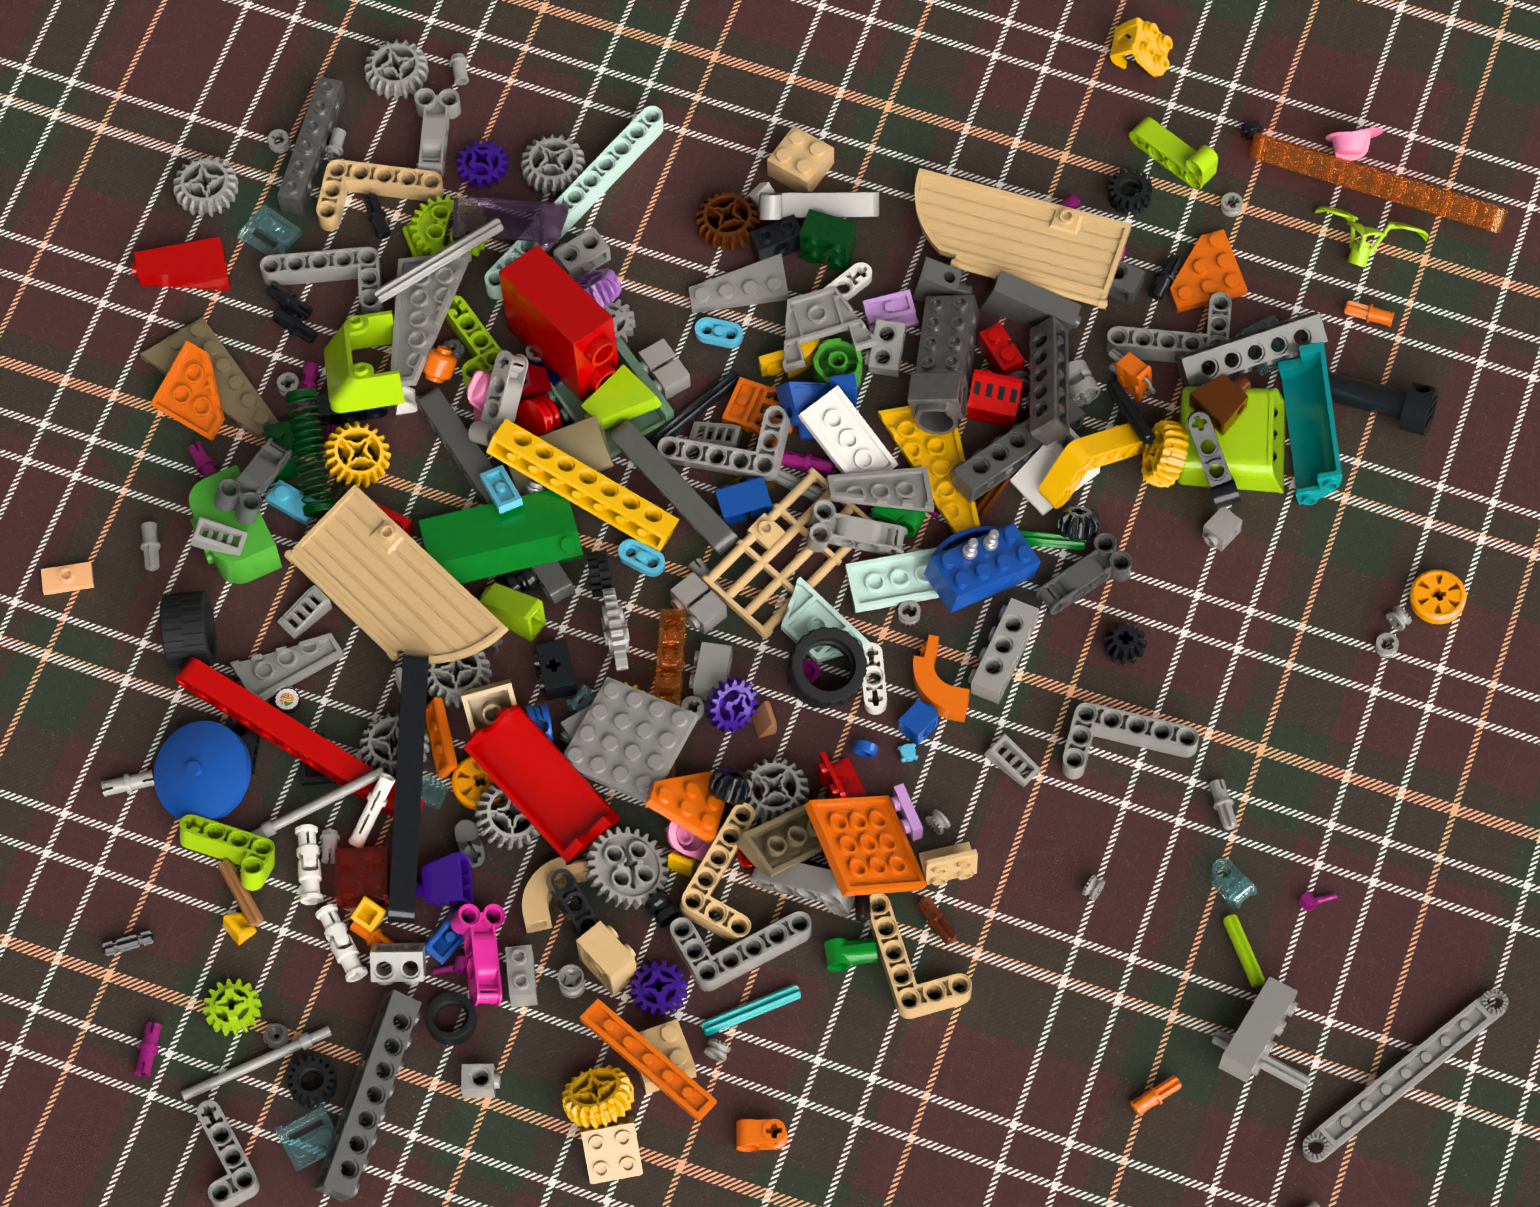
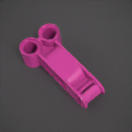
[450,903,506,1006]

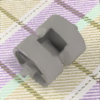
[1069,359,1101,406]

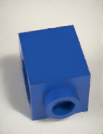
[898,699,938,746]

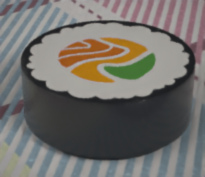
[274,687,301,714]

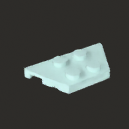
[781,577,869,663]

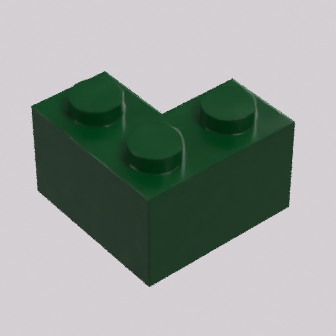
[263,418,319,483]

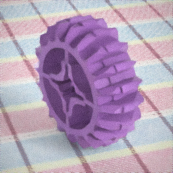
[574,268,622,307]

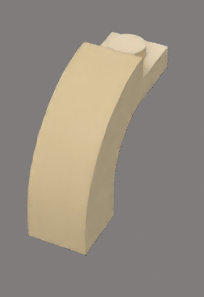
[522,857,594,933]

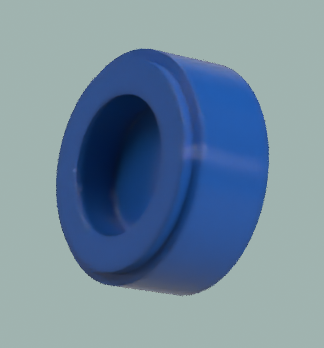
[851,740,878,758]

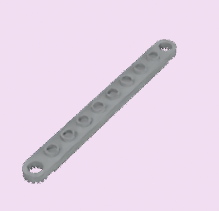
[1301,989,1509,1163]

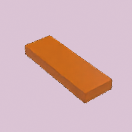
[425,697,458,778]

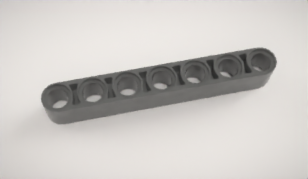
[608,419,739,556]

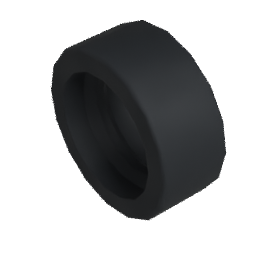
[425,992,477,1046]

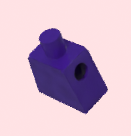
[416,852,474,907]

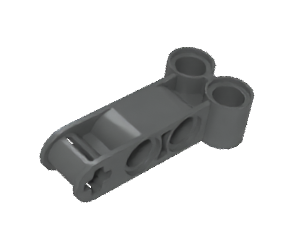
[214,438,293,525]
[1035,532,1132,615]

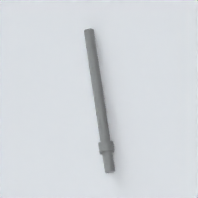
[250,767,385,838]
[180,1026,332,1101]

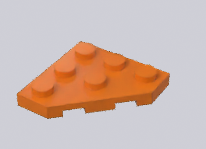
[1169,229,1248,313]
[150,340,225,441]
[645,771,726,844]

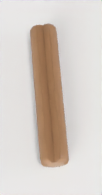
[218,858,263,927]

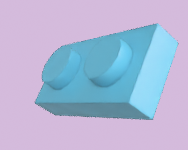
[479,465,523,514]
[265,479,316,526]

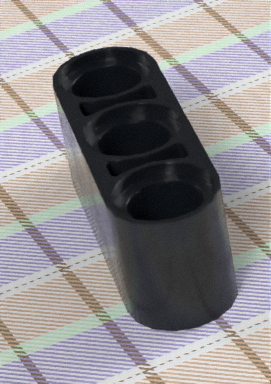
[315,393,388,426]
[546,869,599,937]

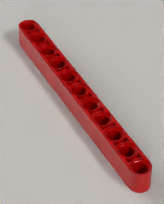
[175,657,425,818]

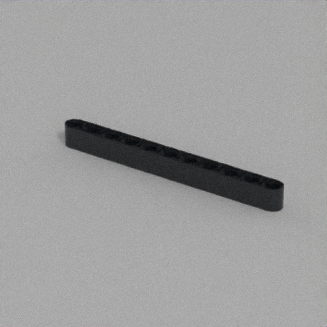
[388,654,429,924]

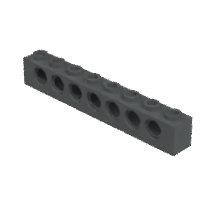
[314,990,422,1202]

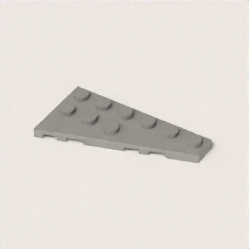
[390,251,471,387]

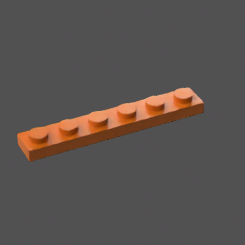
[580,999,717,1122]

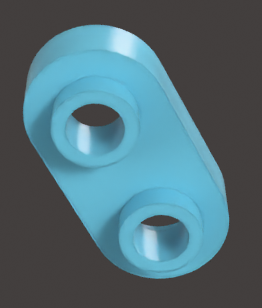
[695,317,743,348]
[618,539,665,577]

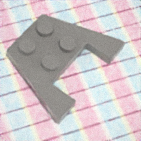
[783,285,877,373]

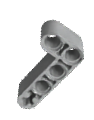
[750,863,855,917]
[196,1100,260,1207]

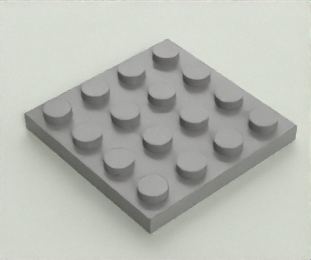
[563,677,699,803]

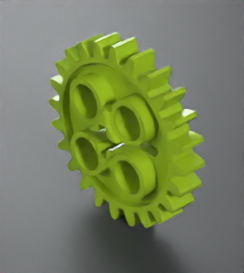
[410,194,488,262]

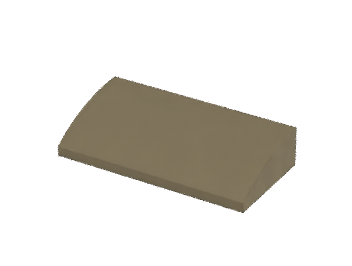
[508,416,614,496]
[736,795,826,877]

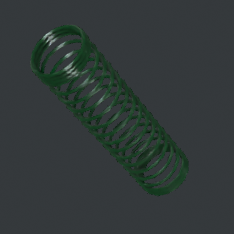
[285,388,335,517]

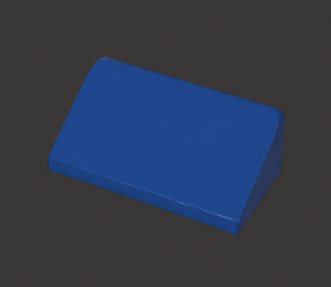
[829,373,857,408]
[422,908,469,965]

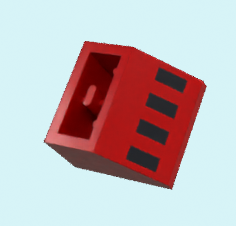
[967,369,1023,428]

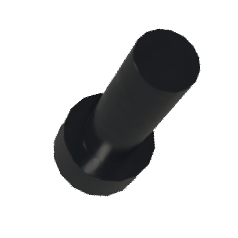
[1328,371,1438,436]

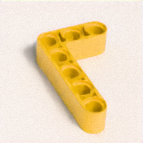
[1038,423,1144,509]

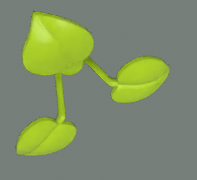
[1314,206,1428,268]

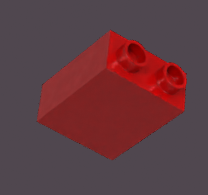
[499,245,619,402]

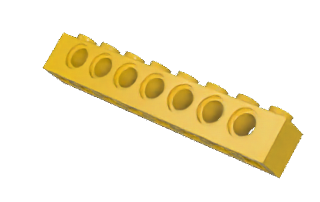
[486,419,679,552]

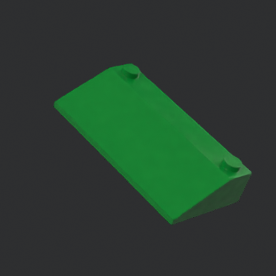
[418,489,583,584]

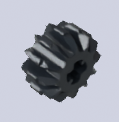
[1056,505,1100,541]
[1103,620,1147,665]
[708,767,754,805]

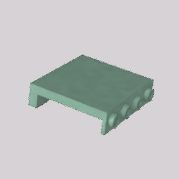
[545,338,674,458]

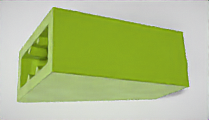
[581,364,662,430]
[480,583,546,643]

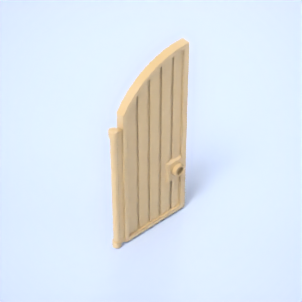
[915,168,1131,310]
[284,484,509,664]

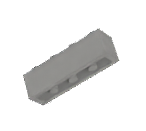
[1218,976,1298,1083]

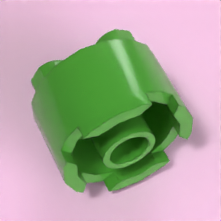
[813,338,863,388]

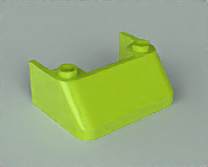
[324,310,405,413]

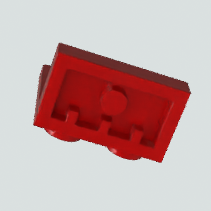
[817,751,868,799]

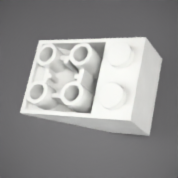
[1010,428,1100,515]

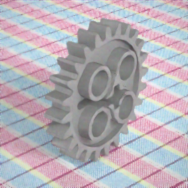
[601,588,630,671]
[585,827,669,910]

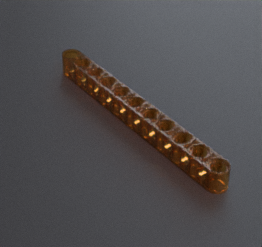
[1247,133,1508,233]

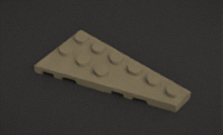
[140,317,279,440]

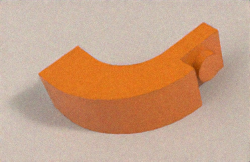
[913,635,970,723]

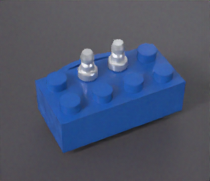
[924,523,1041,613]

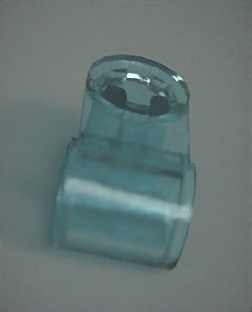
[1209,858,1257,910]

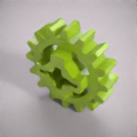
[203,979,262,1036]

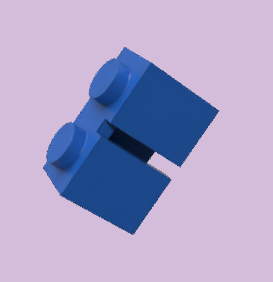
[715,477,772,526]

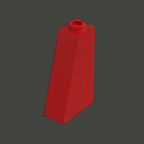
[131,236,231,291]

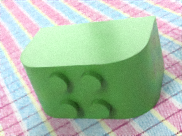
[189,465,282,584]

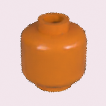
[423,345,457,383]

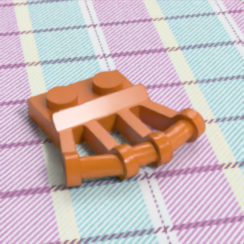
[722,377,794,447]

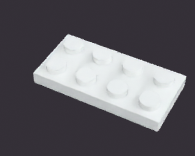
[798,385,898,474]

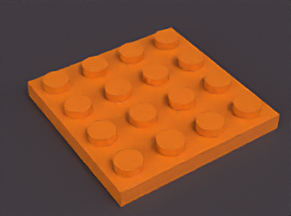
[804,795,927,897]

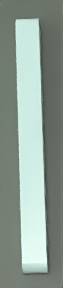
[484,106,664,300]

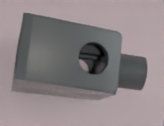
[912,257,973,302]

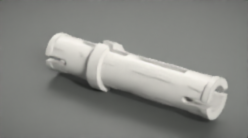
[348,773,396,848]

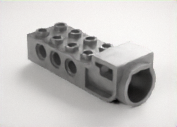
[908,295,980,435]

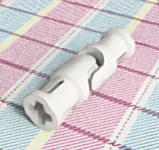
[295,824,324,905]
[315,904,368,983]

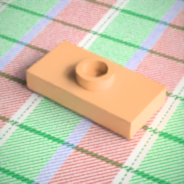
[41,562,95,595]

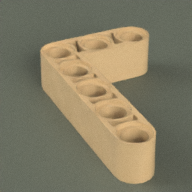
[316,159,444,231]
[679,803,755,944]
[868,894,972,1019]

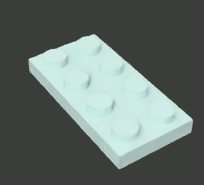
[845,548,946,613]

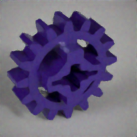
[456,139,509,190]
[705,677,759,733]
[630,960,688,1018]

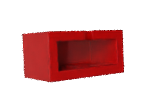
[978,323,1025,376]

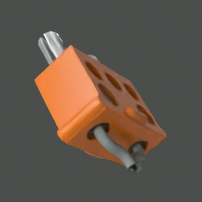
[1108,349,1156,402]

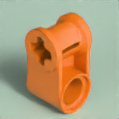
[736,1119,788,1152]

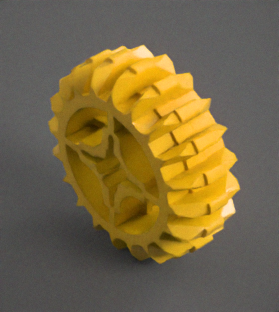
[1141,420,1189,488]
[323,422,391,488]
[562,1065,634,1129]

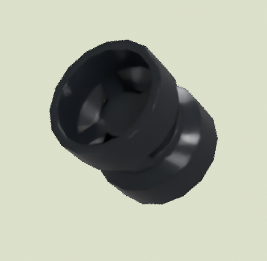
[504,568,538,593]
[645,891,681,928]

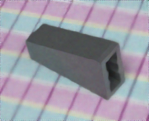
[980,270,1082,334]

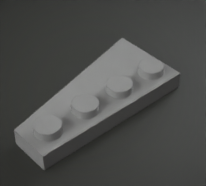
[688,254,789,313]
[827,467,934,512]
[230,633,344,701]

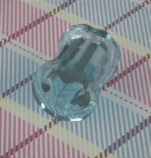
[564,684,596,715]

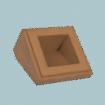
[751,701,777,738]

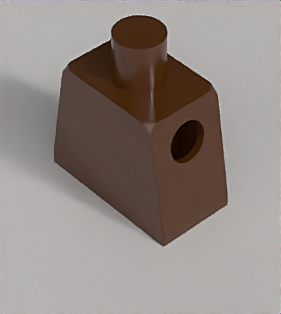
[1189,374,1251,436]

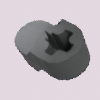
[453,819,485,868]

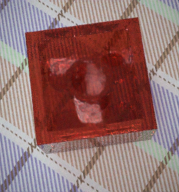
[335,846,391,909]

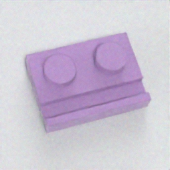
[862,289,919,334]

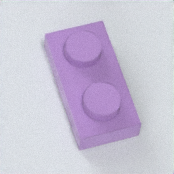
[891,783,923,841]

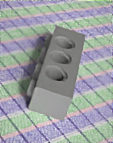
[968,598,1039,704]

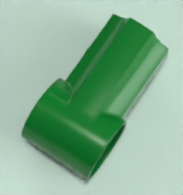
[872,506,926,537]
[824,938,878,972]

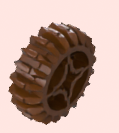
[695,189,760,252]

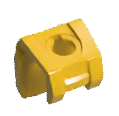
[1110,17,1173,77]

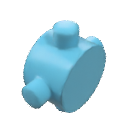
[898,743,919,763]

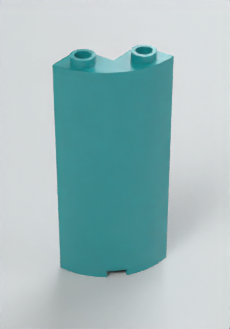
[1278,342,1342,505]

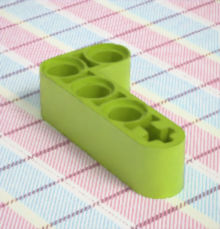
[1129,117,1218,190]
[446,295,506,388]
[179,814,275,891]

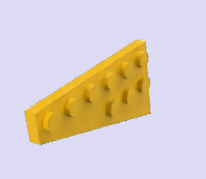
[878,406,980,534]

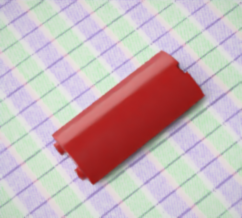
[463,704,621,863]

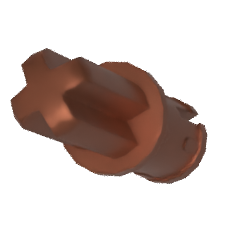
[916,896,958,945]

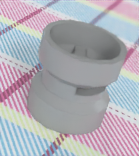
[558,964,586,998]

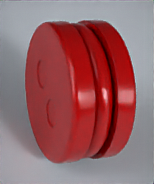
[516,395,561,437]

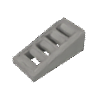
[689,421,742,448]
[190,517,248,556]
[277,585,332,640]
[984,733,1041,788]

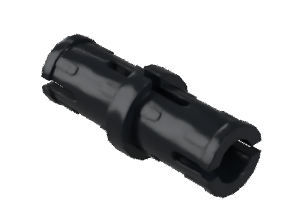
[266,281,313,321]

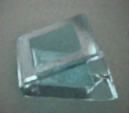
[421,775,450,810]

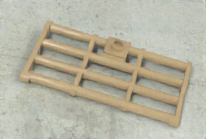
[700,467,872,639]

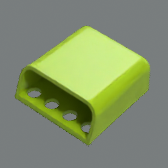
[1178,386,1286,493]

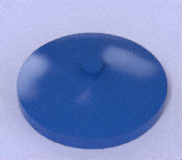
[153,721,251,821]

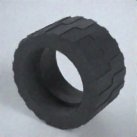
[160,590,217,671]
[786,627,867,709]

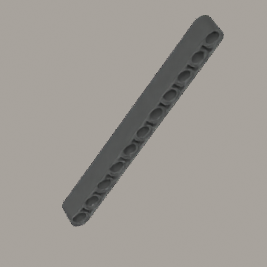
[415,387,575,605]

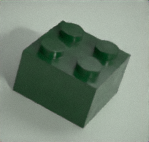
[800,209,856,271]

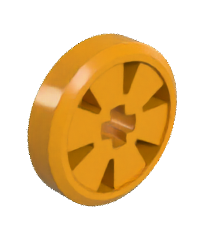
[1409,570,1467,624]
[452,757,506,811]

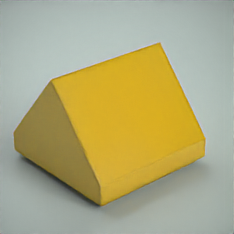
[667,849,699,877]
[350,896,386,933]
[223,912,257,946]

